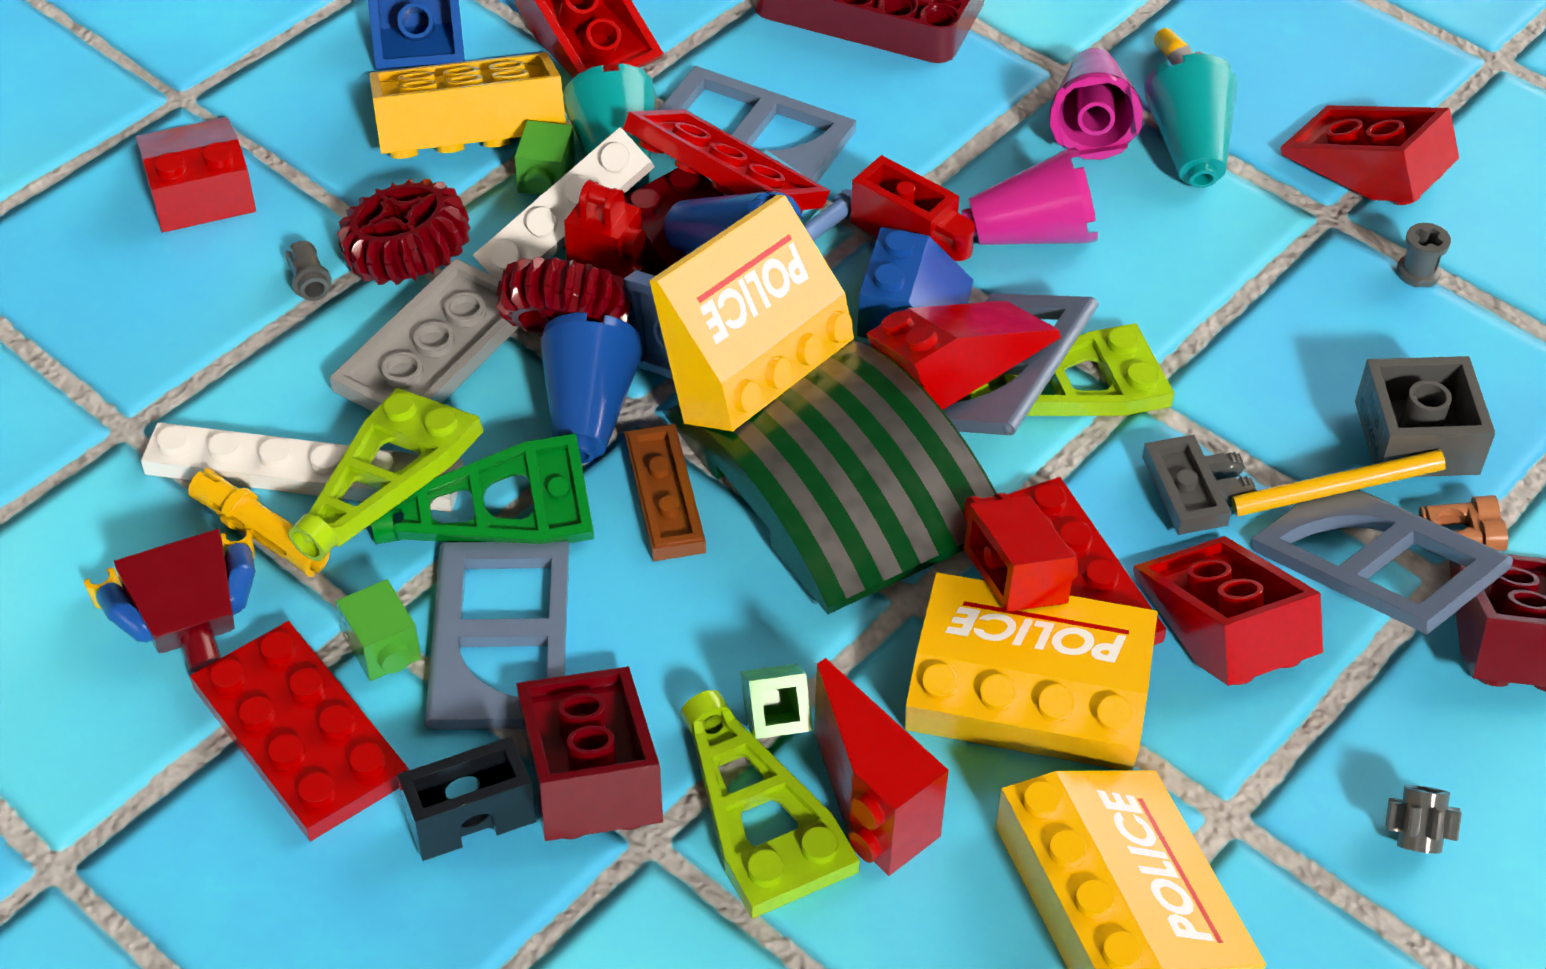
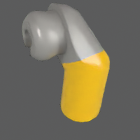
[1154,28,1204,65]

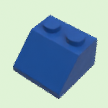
[368,0,465,70]
[857,227,973,338]

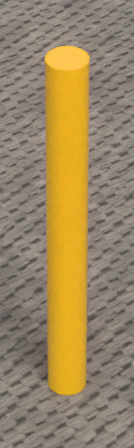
[1231,449,1446,517]

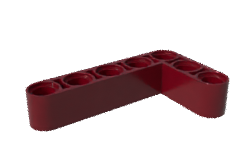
[754,0,985,63]

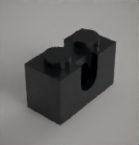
[397,736,536,861]

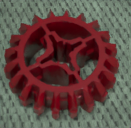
[337,179,470,285]
[496,257,632,337]

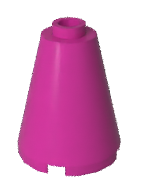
[1049,48,1143,160]
[961,147,1098,245]

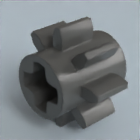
[1385,785,1462,854]

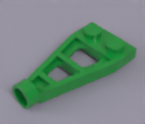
[371,433,594,545]

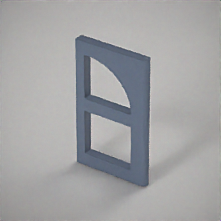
[658,66,856,183]
[943,293,1099,436]
[1252,489,1513,635]
[424,541,570,730]

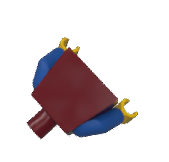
[83,528,256,672]

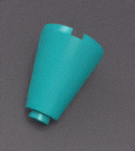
[1144,53,1238,188]
[564,64,656,196]

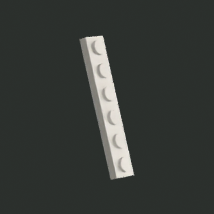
[141,422,463,512]

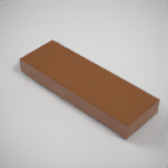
[624,424,706,562]

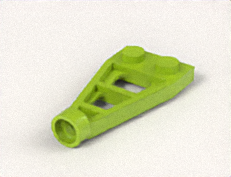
[960,323,1174,416]
[288,388,484,561]
[681,690,860,919]

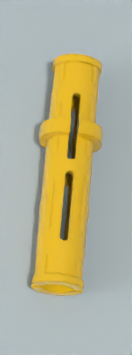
[188,468,330,577]

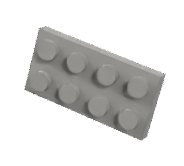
[329,258,519,412]

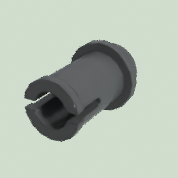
[285,241,332,301]

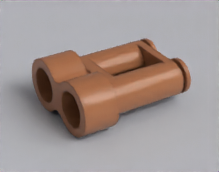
[1418,495,1508,552]

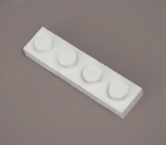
[473,127,655,280]

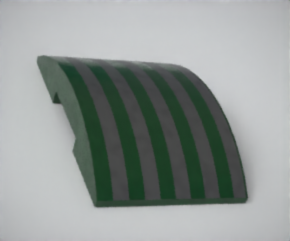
[665,339,997,614]

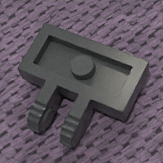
[1142,435,1257,535]

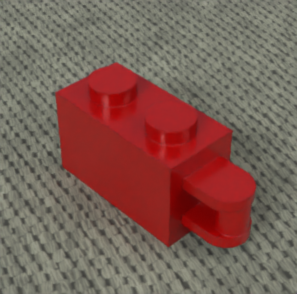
[850,155,975,261]
[564,180,647,279]
[964,492,1078,612]

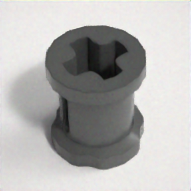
[1397,222,1451,287]

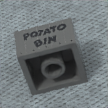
[1355,356,1495,477]

